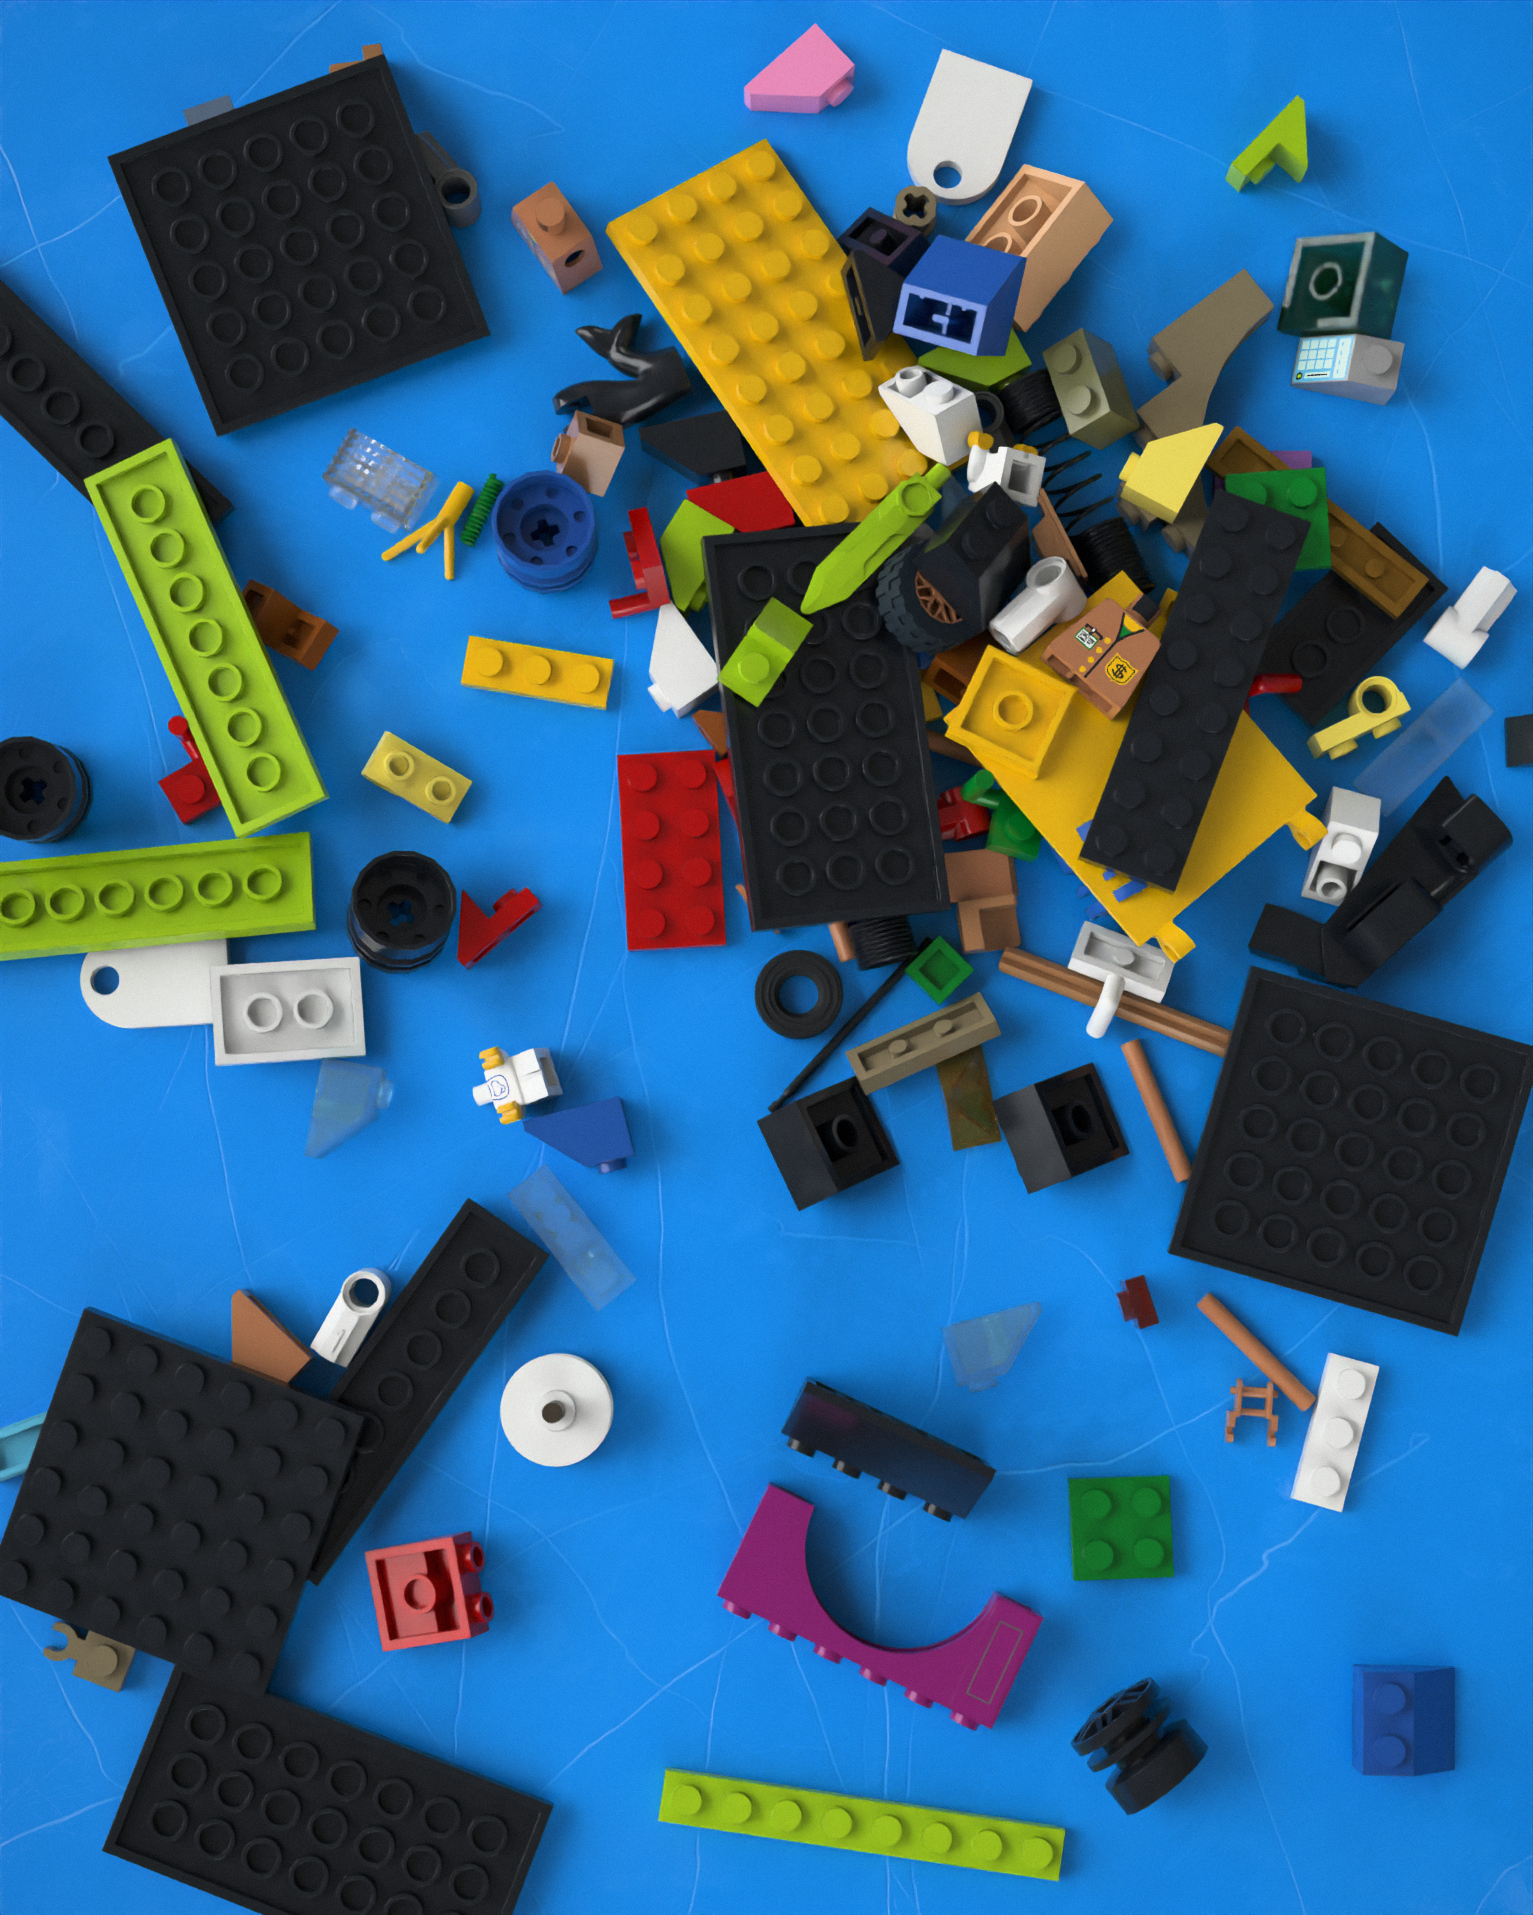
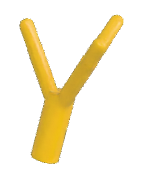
[381,481,474,580]

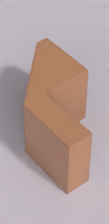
[944,849,1019,904]

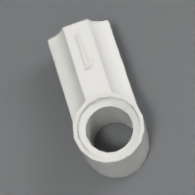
[988,556,1087,657]
[1423,566,1517,670]
[310,1267,392,1368]

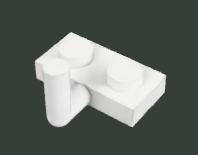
[1067,920,1174,1038]

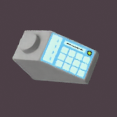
[1290,334,1405,406]

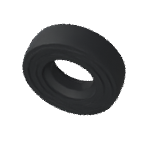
[754,950,843,1039]

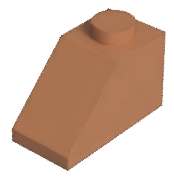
[232,1289,317,1384]

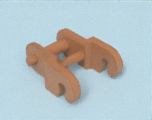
[1225,1378,1279,1447]

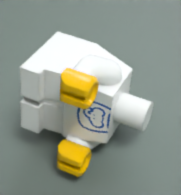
[967,431,1046,507]
[472,1046,563,1125]

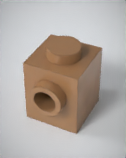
[551,410,625,497]

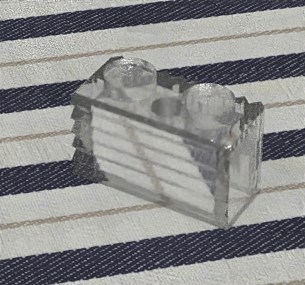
[322,427,440,534]

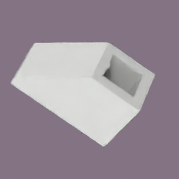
[878,365,983,466]
[1301,786,1381,907]

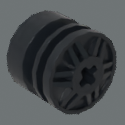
[0,736,93,844]
[347,851,456,974]
[1070,1677,1208,1815]

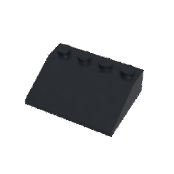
[781,1376,997,1522]

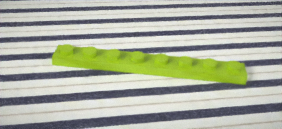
[658,1767,1065,1881]

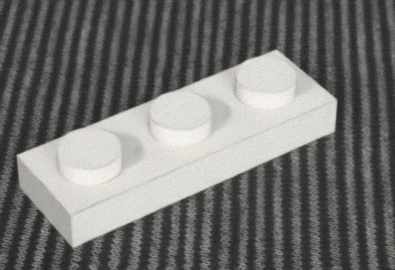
[1290,1353,1380,1512]

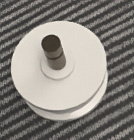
[500,1353,614,1467]

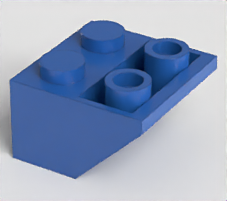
[893,235,1027,356]

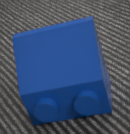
[1352,1664,1455,1776]

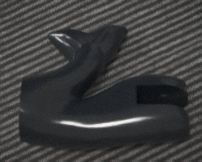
[552,313,693,435]

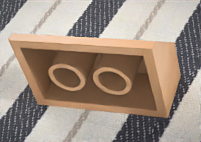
[964,164,1114,333]

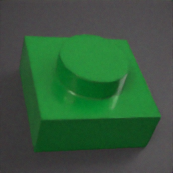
[904,935,974,1006]

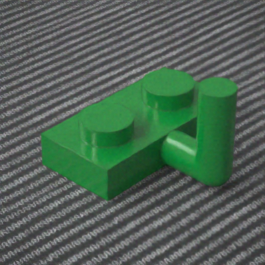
[960,770,1042,862]

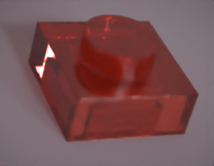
[1115,1275,1159,1329]

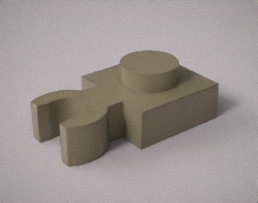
[43,1620,138,1693]

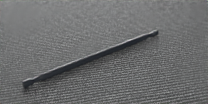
[767,936,933,1113]

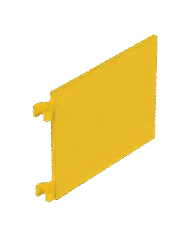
[943,570,1329,964]

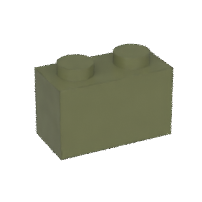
[1042,328,1140,451]

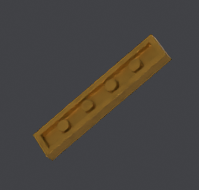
[1204,425,1429,620]

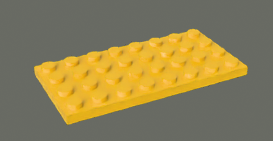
[605,138,970,527]

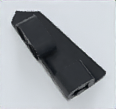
[1320,776,1513,989]

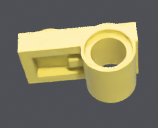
[1306,676,1411,760]
[361,731,473,824]

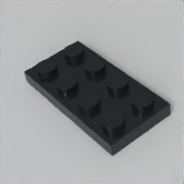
[1255,522,1449,730]

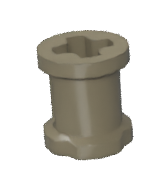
[892,185,937,238]

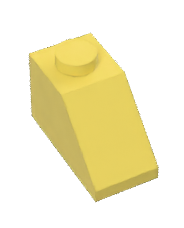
[1118,423,1224,524]

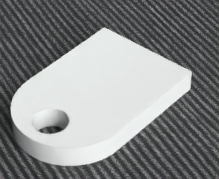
[907,49,1033,206]
[80,938,231,1029]

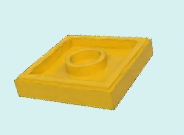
[945,644,1079,780]

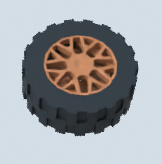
[876,538,976,655]

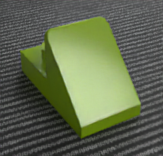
[1225,95,1308,192]
[716,597,813,708]

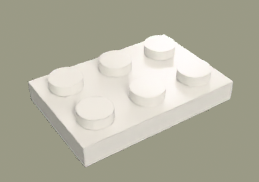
[209,957,366,1067]

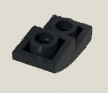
[1248,903,1346,990]

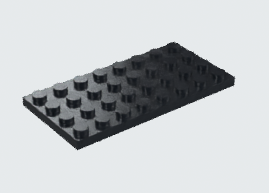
[700,522,951,933]
[102,1659,554,1915]

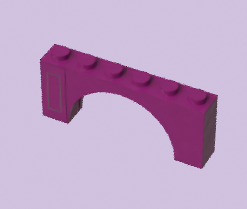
[717,1481,1043,1731]

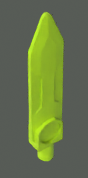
[800,462,952,615]

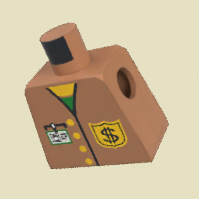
[511,181,603,295]
[1039,594,1161,720]

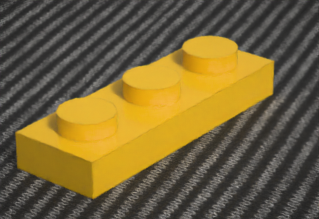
[461,635,615,710]

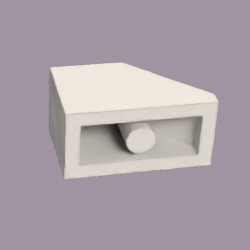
[647,600,719,719]

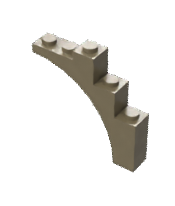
[1114,268,1274,560]

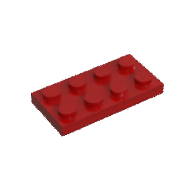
[617,749,726,952]

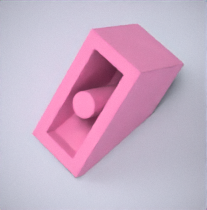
[744,23,855,114]

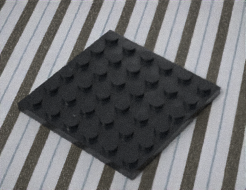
[107,53,491,438]
[1167,965,1533,1337]
[0,1306,368,1699]

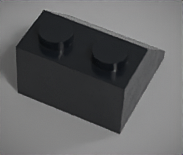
[911,481,1031,635]
[991,1062,1130,1194]
[756,1076,899,1211]

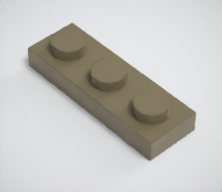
[845,992,1001,1095]

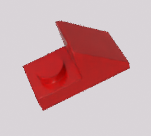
[457,887,543,970]

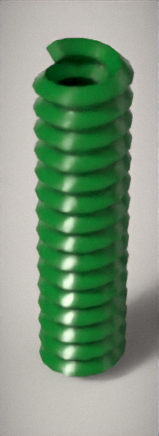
[459,473,505,547]

